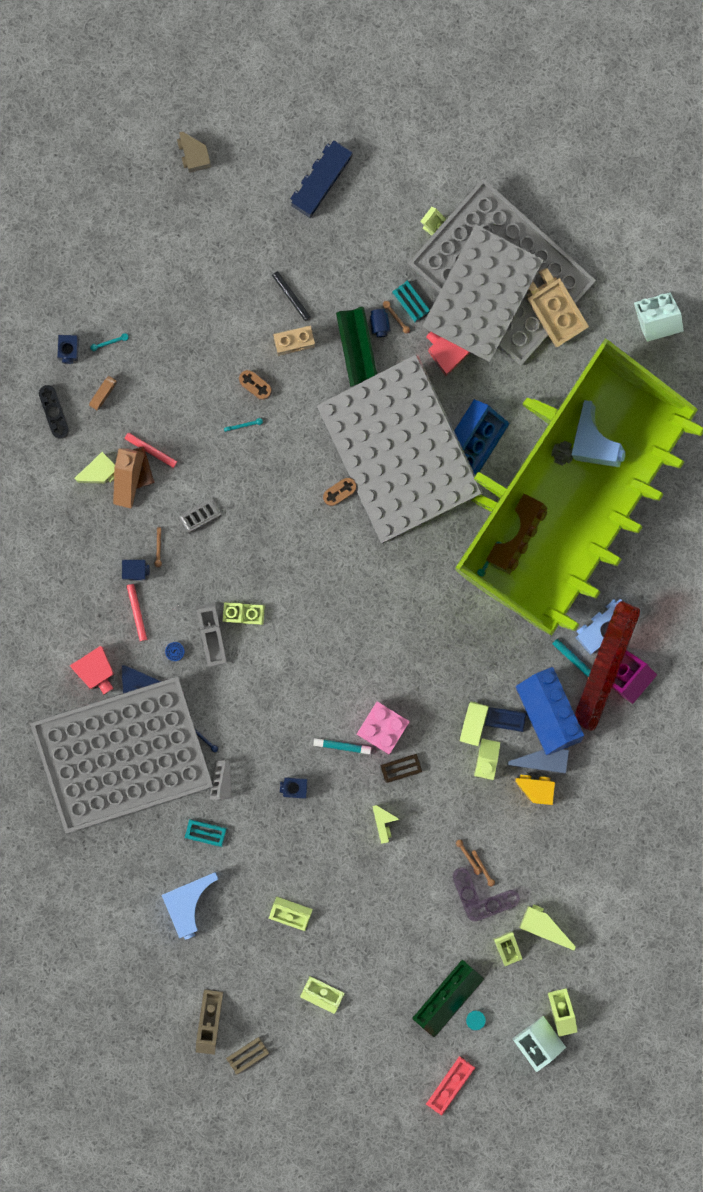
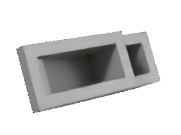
[196,603,227,667]

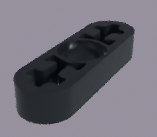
[39,385,69,439]

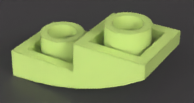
[222,603,265,625]
[460,701,489,746]

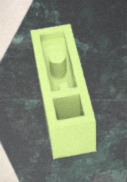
[519,904,576,950]

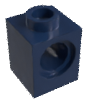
[57,335,79,364]
[122,560,150,581]
[279,778,308,799]

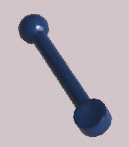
[195,729,218,753]

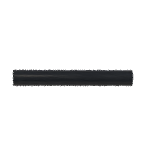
[272,271,311,321]

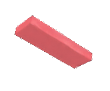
[426,1056,475,1116]

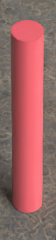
[125,433,177,468]
[127,584,147,641]

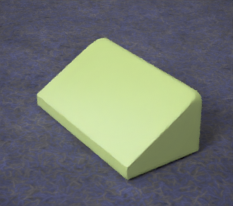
[269,897,313,931]
[300,976,344,1014]

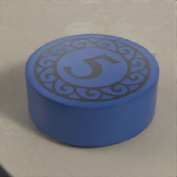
[165,642,185,661]

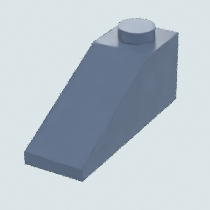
[507,749,569,773]

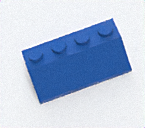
[454,399,510,476]
[516,667,584,756]

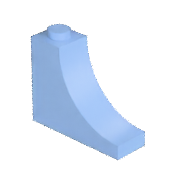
[571,400,625,467]
[162,872,219,940]

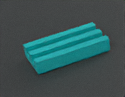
[392,280,430,323]
[185,819,227,847]

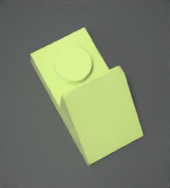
[420,207,446,235]
[372,805,399,844]

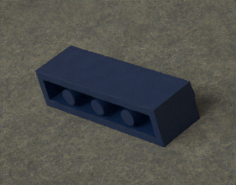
[290,140,353,218]

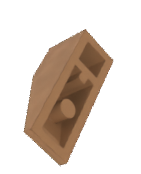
[113,448,144,509]

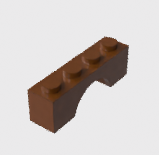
[486,494,548,575]

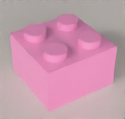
[356,702,410,755]

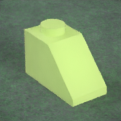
[75,452,115,484]
[474,739,500,780]
[548,988,577,1036]

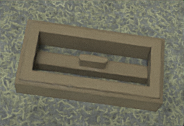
[226,1037,269,1075]

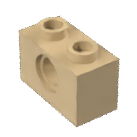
[273,326,315,356]

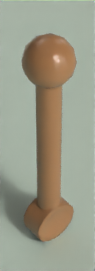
[383,301,410,333]
[154,527,162,567]
[456,840,482,875]
[471,850,495,887]

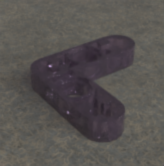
[452,868,520,921]

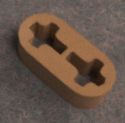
[239,370,271,400]
[89,376,117,411]
[323,478,356,506]

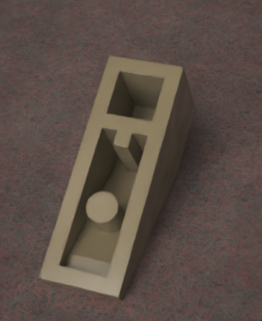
[196,990,223,1055]

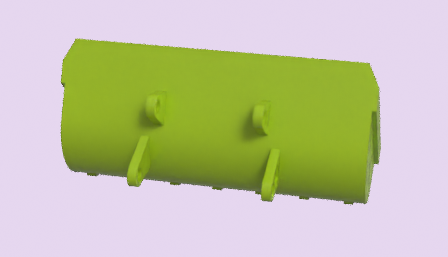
[455,338,703,636]

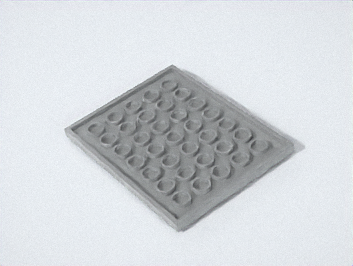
[407,178,596,366]
[317,355,483,543]
[30,676,213,834]

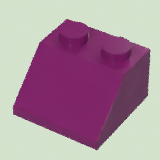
[599,648,657,704]

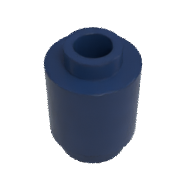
[369,309,391,338]

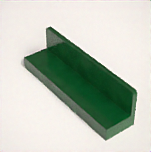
[336,306,377,387]
[412,959,484,1037]

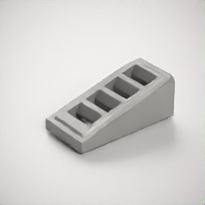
[179,498,222,534]
[210,760,232,800]

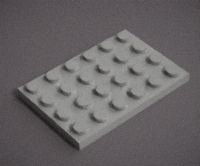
[422,224,543,362]

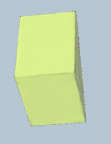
[493,931,522,966]

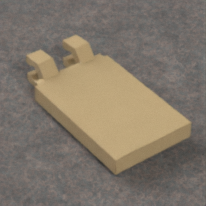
[526,268,589,347]

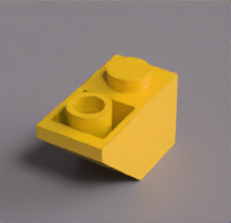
[515,775,555,805]

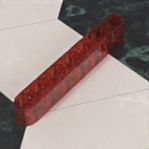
[575,601,640,731]

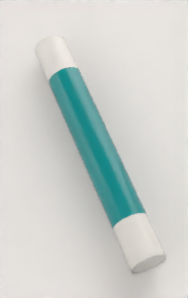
[313,738,371,754]

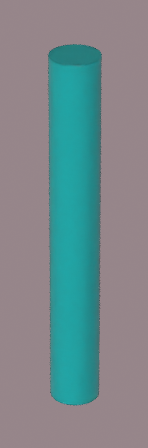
[552,639,599,683]

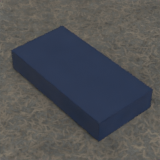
[485,707,526,732]

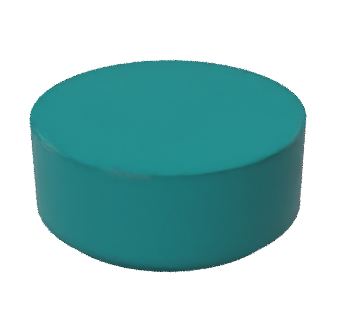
[466,1010,486,1030]

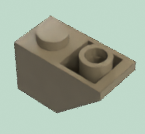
[177,132,211,173]

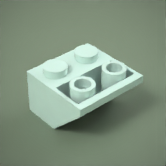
[634,293,684,342]
[512,1016,566,1072]

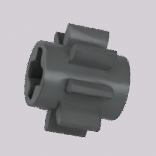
[551,441,573,466]

